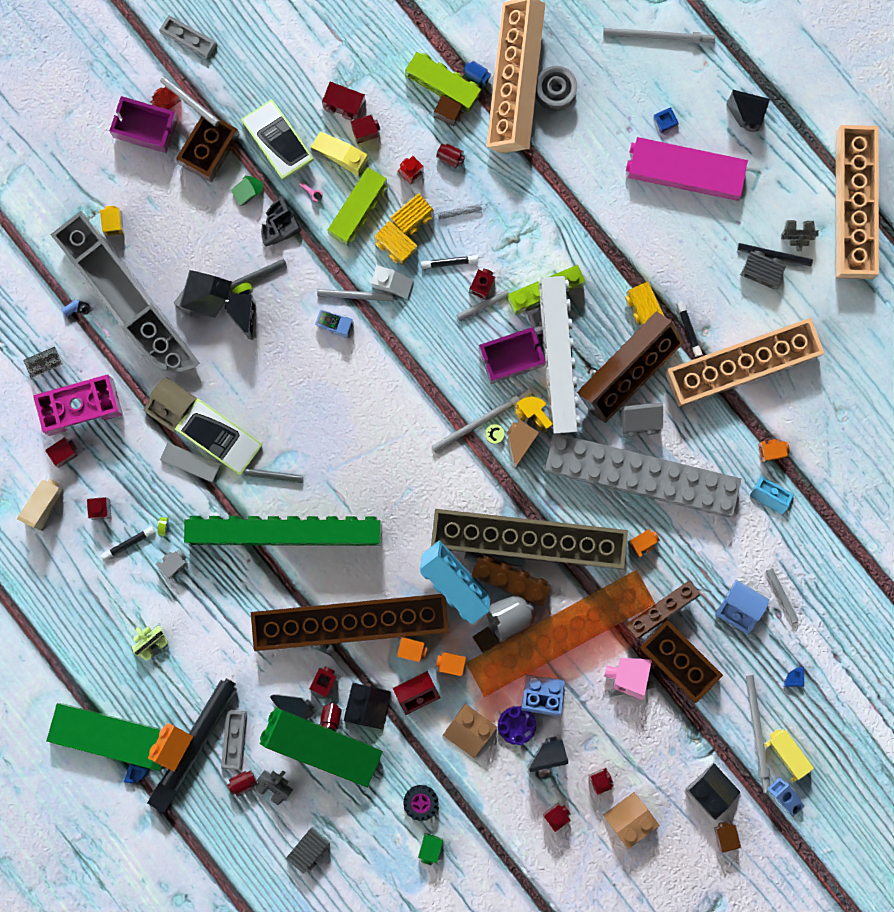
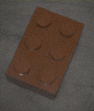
[176,115,240,183]

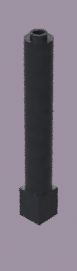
[147,678,237,813]

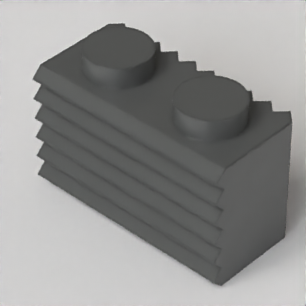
[740,251,786,290]
[285,827,330,874]

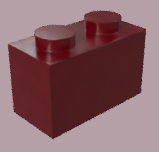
[322,81,366,120]
[393,671,441,715]

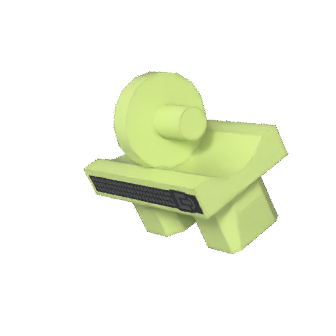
[132,625,168,661]

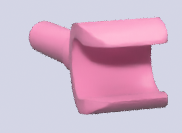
[299,182,323,202]

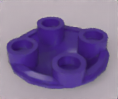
[498,706,536,745]

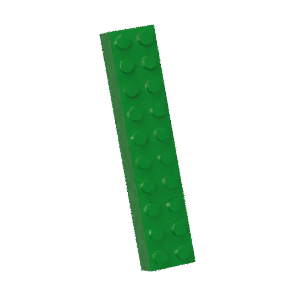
[184,516,381,546]

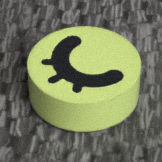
[485,424,504,444]

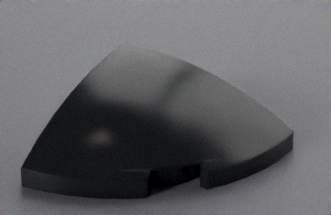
[261,196,302,246]

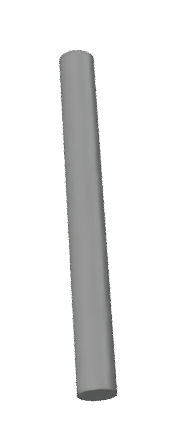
[160,76,220,127]
[317,289,393,302]

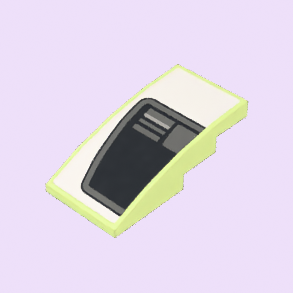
[241,99,314,180]
[175,398,262,475]

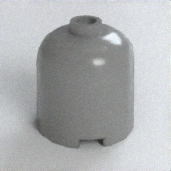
[486,595,534,642]

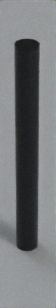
[737,243,813,267]

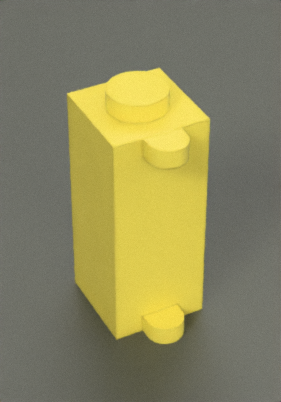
[764,729,814,783]

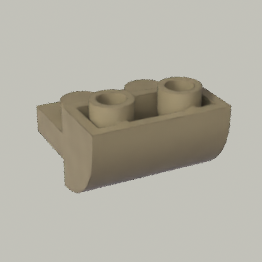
[143,377,197,432]

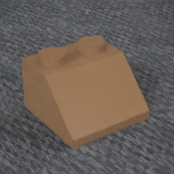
[507,420,539,469]
[443,703,497,758]
[603,792,660,849]

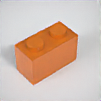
[397,637,427,662]
[436,652,466,676]
[148,723,193,772]

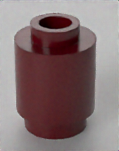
[436,143,465,168]
[320,703,342,731]
[227,770,257,797]

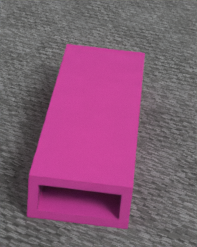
[626,137,748,201]

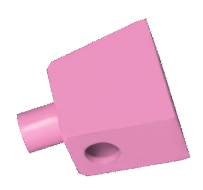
[604,658,652,700]

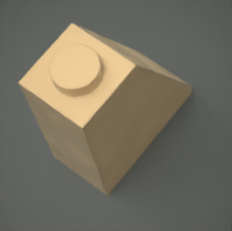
[17,479,63,531]

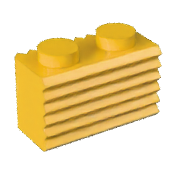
[390,194,434,237]
[374,220,418,265]
[625,282,664,326]

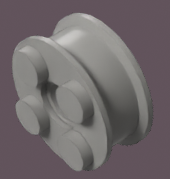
[535,66,577,111]

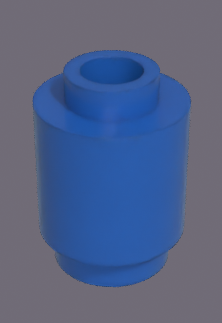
[462,61,491,87]

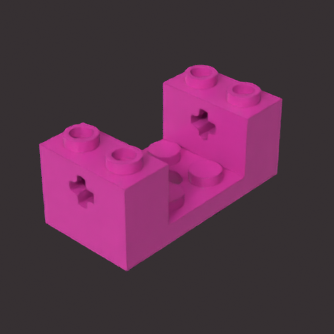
[33,374,123,436]

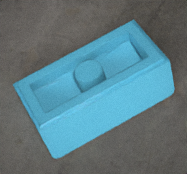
[750,476,794,514]

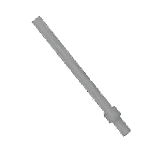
[603,28,716,44]
[432,388,533,452]
[746,675,771,793]

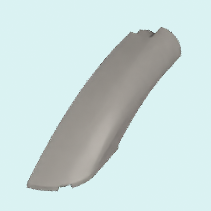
[50,211,200,372]

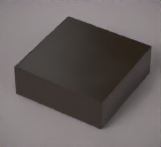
[472,627,499,653]

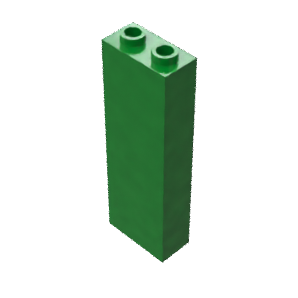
[46,703,163,771]
[260,707,383,788]

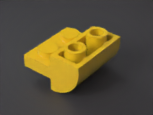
[515,397,553,433]

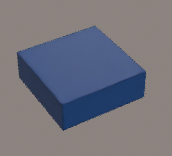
[653,107,679,133]

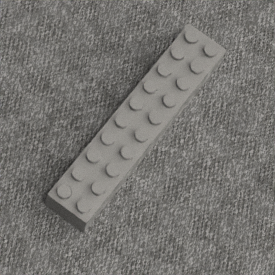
[544,433,742,518]

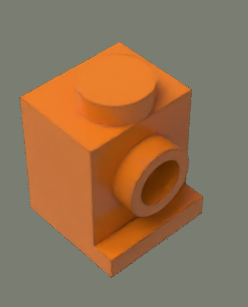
[758,439,790,462]
[628,529,660,558]

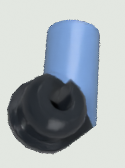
[62,300,91,317]

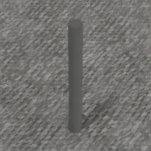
[230,259,287,291]

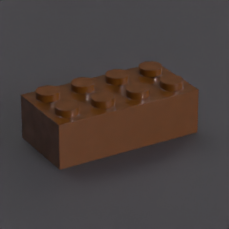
[638,620,723,703]

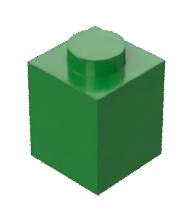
[418,833,443,865]

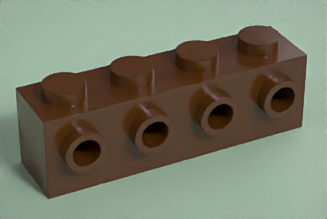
[471,554,551,606]

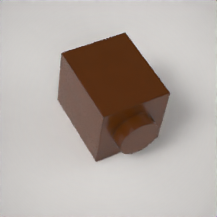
[434,95,464,127]
[713,821,741,853]

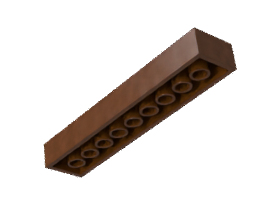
[250,594,449,651]

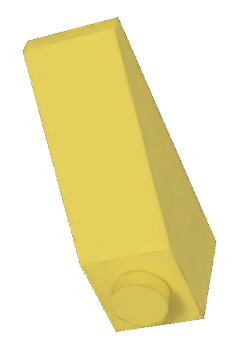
[310,132,368,176]

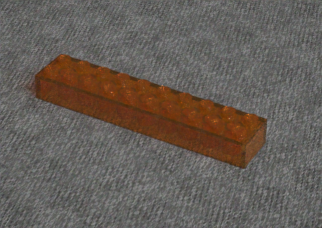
[466,570,655,697]

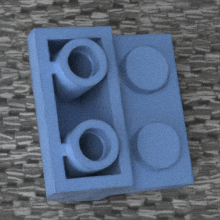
[715,579,769,635]
[521,674,565,717]

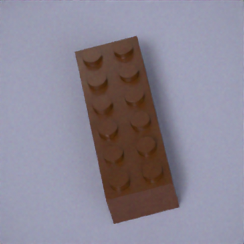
[577,311,684,423]

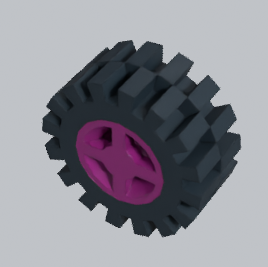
[403,785,439,821]

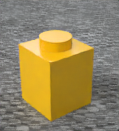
[100,206,124,236]

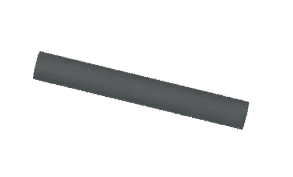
[245,468,303,483]

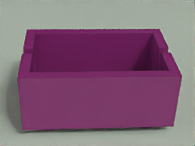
[109,96,178,154]
[478,327,546,384]

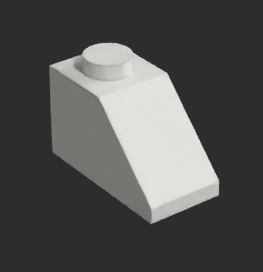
[371,265,413,299]

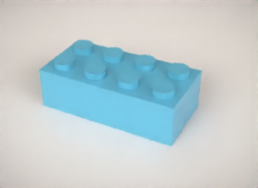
[420,540,490,625]

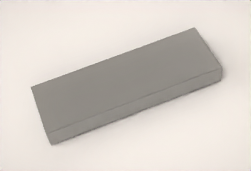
[159,15,217,60]
[160,442,221,483]
[221,709,247,770]

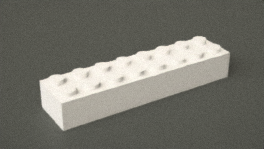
[538,276,580,433]

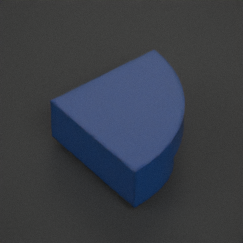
[784,667,804,687]
[124,763,149,783]

